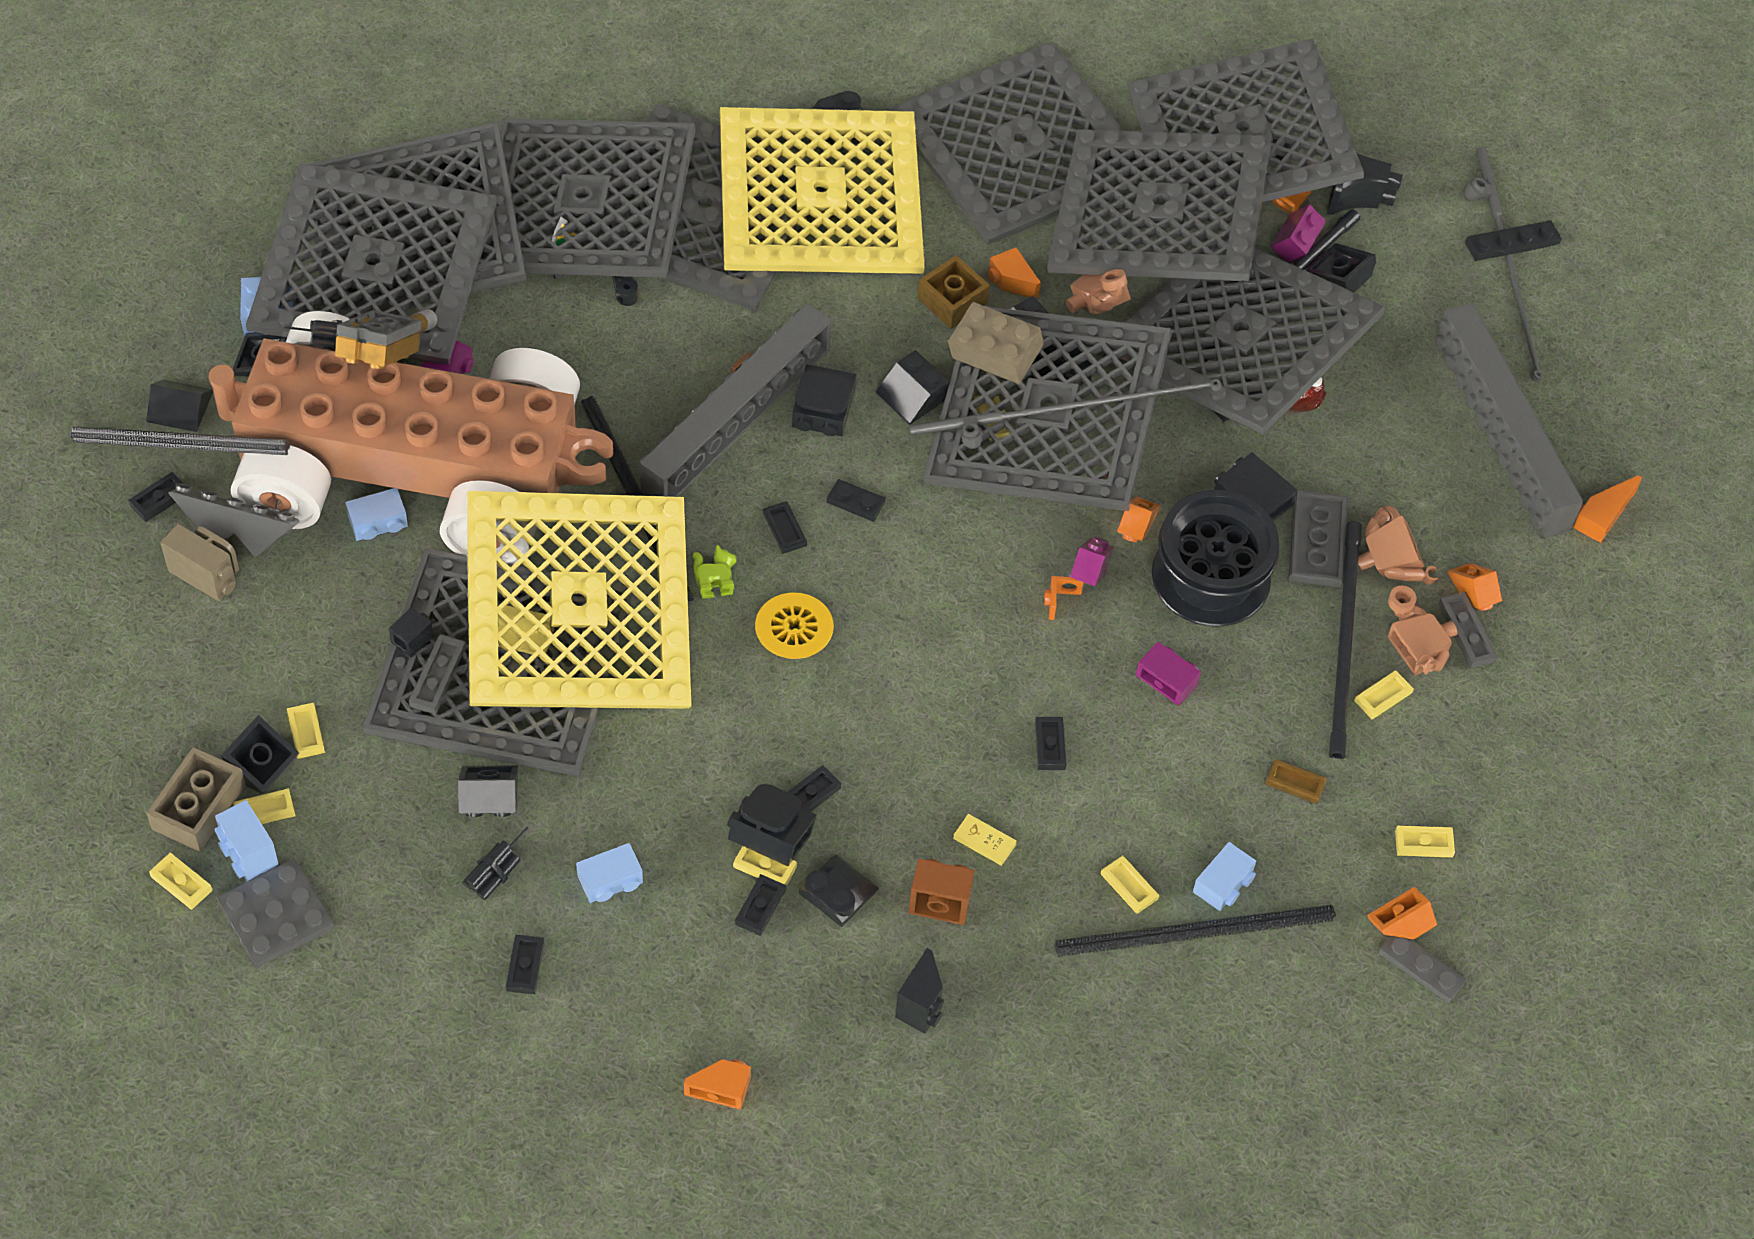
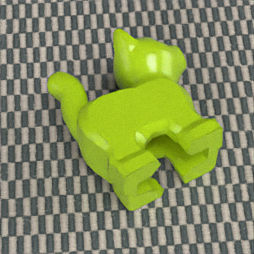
[692,545,736,599]

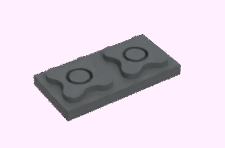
[1289,490,1348,588]

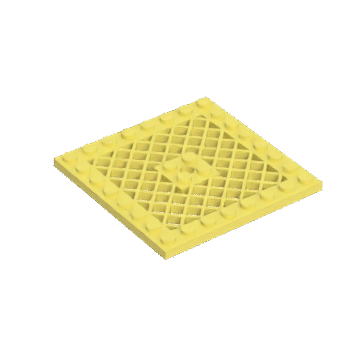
[720,107,925,274]
[466,491,691,709]

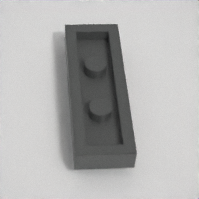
[1438,592,1497,668]
[409,634,466,714]
[1379,936,1467,1004]

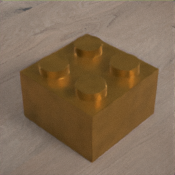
[917,255,990,329]

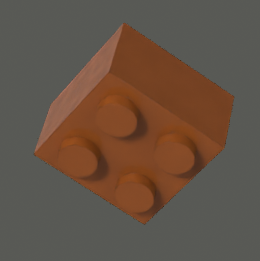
[909,858,975,925]

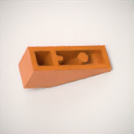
[1573,475,1642,543]

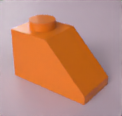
[987,248,1041,298]
[1117,496,1161,543]
[1447,563,1502,611]
[1367,887,1437,939]
[684,1059,751,1109]

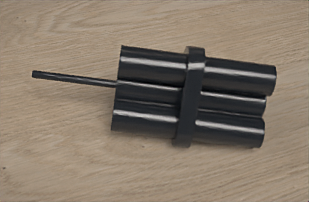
[284,320,343,351]
[462,827,529,900]

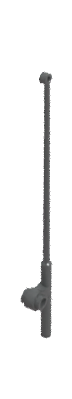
[1464,146,1543,382]
[910,379,1221,449]

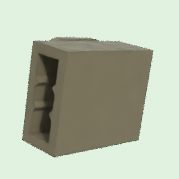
[160,524,239,601]

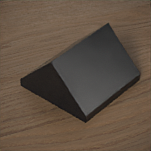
[146,380,213,432]
[221,715,299,794]

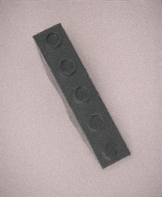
[169,484,300,557]

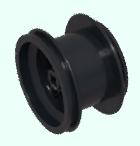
[1152,490,1279,627]

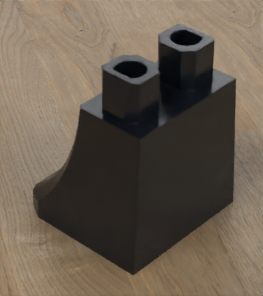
[1327,154,1403,215]

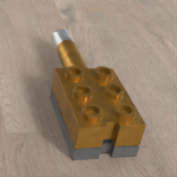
[335,309,437,369]

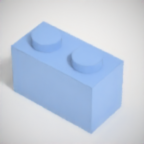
[345,488,408,541]
[1193,842,1256,911]
[576,843,643,903]

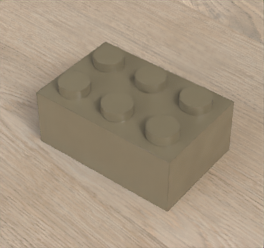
[948,302,1044,384]
[146,747,246,852]

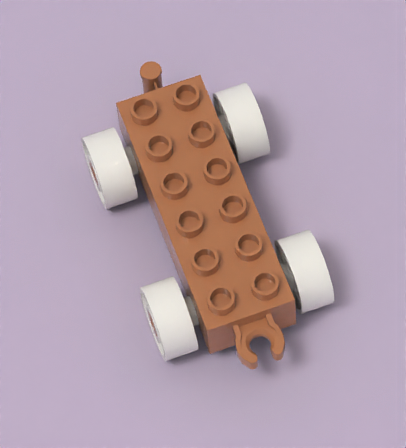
[209,311,613,565]

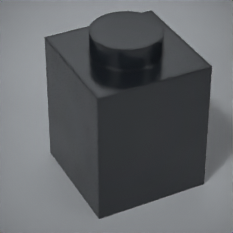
[389,607,434,657]

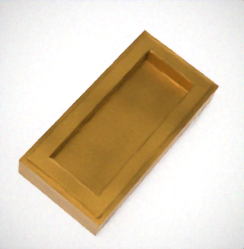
[1265,759,1327,804]

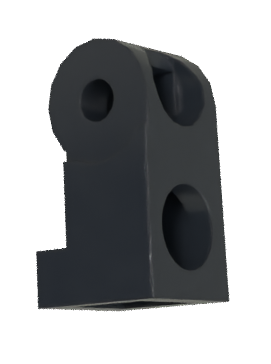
[612,276,638,306]

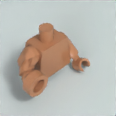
[1066,245,1131,315]
[1358,506,1439,585]
[1388,586,1457,676]

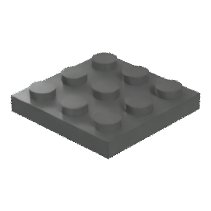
[216,858,334,968]

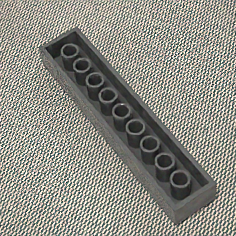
[639,303,831,497]
[1435,303,1583,538]

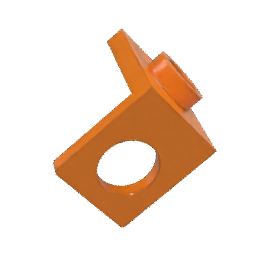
[1272,190,1312,215]
[1044,576,1083,620]

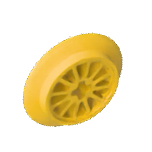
[755,593,834,659]

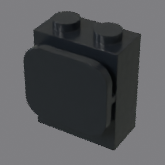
[792,364,856,436]
[1214,452,1298,522]
[727,784,817,866]

